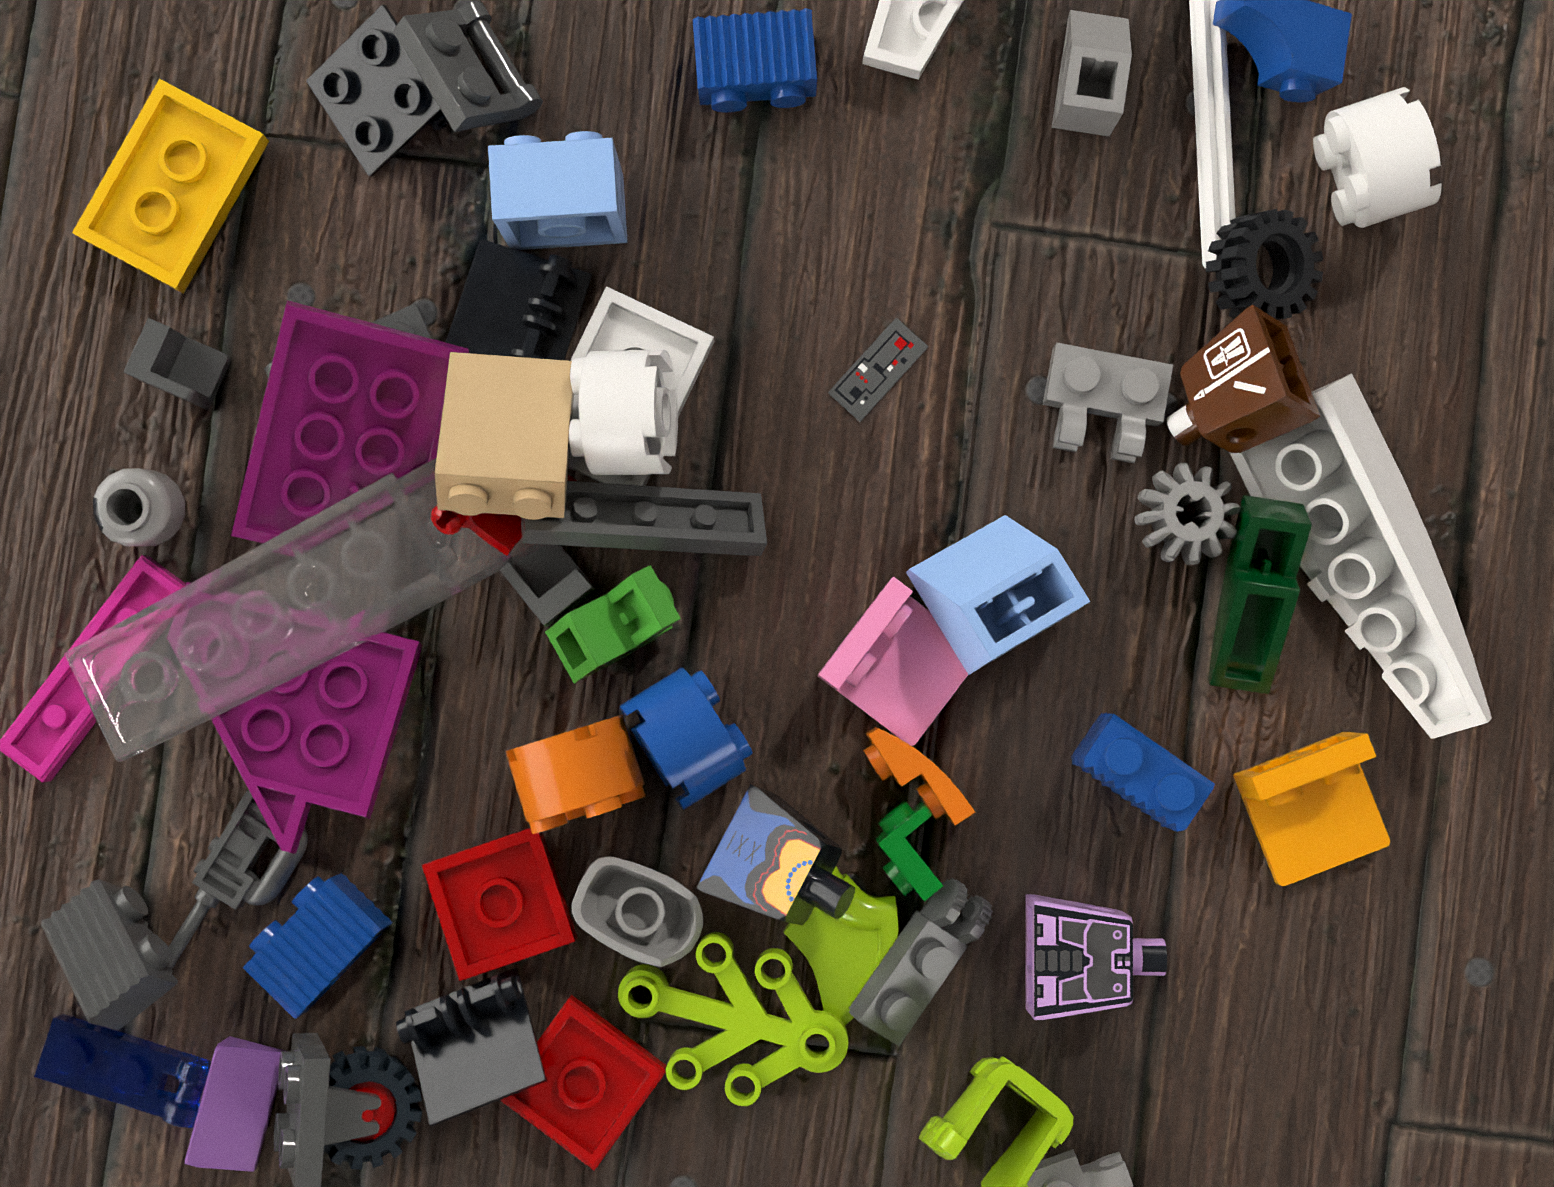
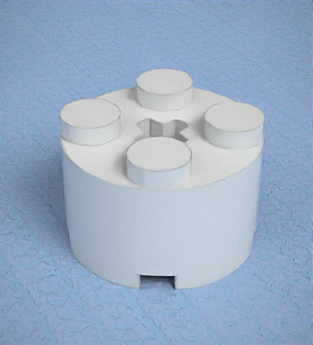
[1313,87,1442,228]
[569,350,678,475]

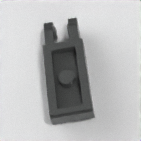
[849,878,993,1046]

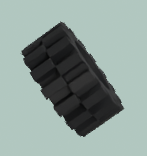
[1206,209,1323,320]

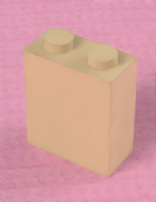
[435,352,574,520]

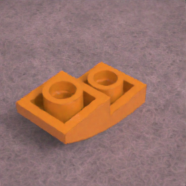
[863,727,976,825]

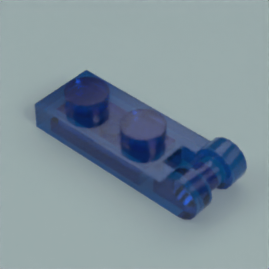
[34,1014,212,1128]

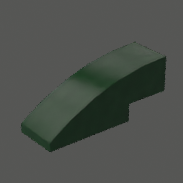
[1208,495,1312,694]

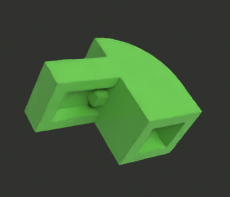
[545,565,681,684]

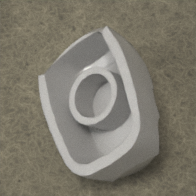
[572,856,704,967]

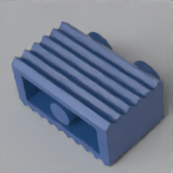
[693,8,817,113]
[1071,713,1215,832]
[243,873,392,1019]

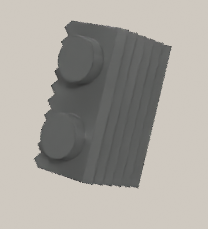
[41,879,178,1031]

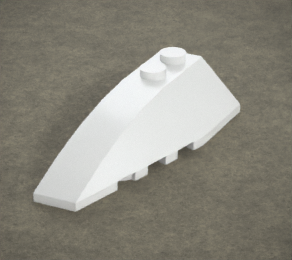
[1229,373,1492,739]

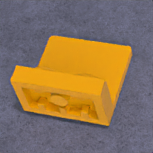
[1233,732,1390,886]

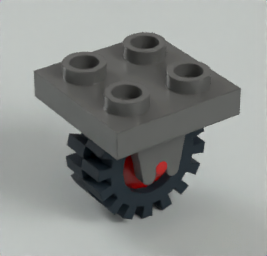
[274,1033,422,1187]

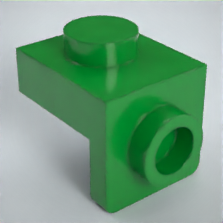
[875,801,943,902]

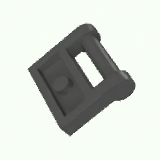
[393,0,543,132]

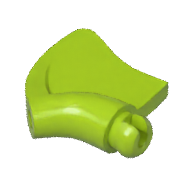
[783,866,898,1025]

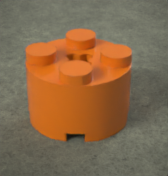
[505,714,645,834]

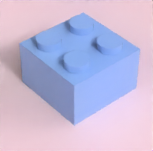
[488,131,627,250]

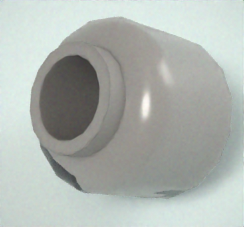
[93,468,185,547]

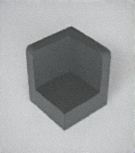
[123,318,231,411]
[499,544,598,627]

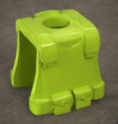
[919,1056,1073,1187]

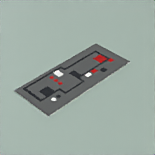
[828,318,929,422]

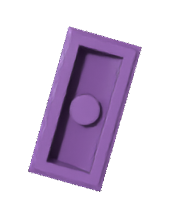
[184,1036,285,1172]

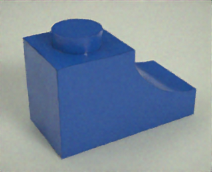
[1213,0,1352,102]

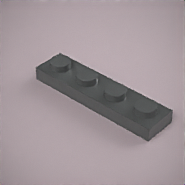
[521,481,767,556]

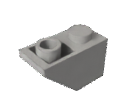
[1051,10,1132,136]

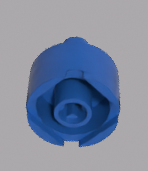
[619,667,753,810]

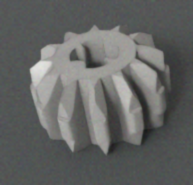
[1134,463,1241,566]

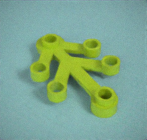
[618,932,849,1106]

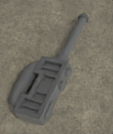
[168,790,308,969]

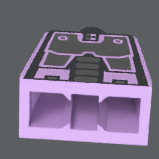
[1026,894,1167,1020]

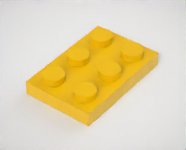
[72,78,269,294]

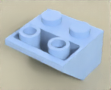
[906,515,1090,675]

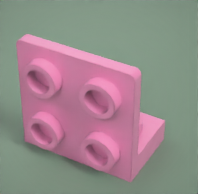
[817,576,968,746]

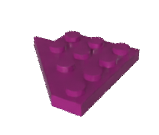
[231,300,469,550]
[168,582,422,854]

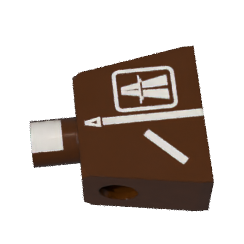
[1167,304,1321,453]

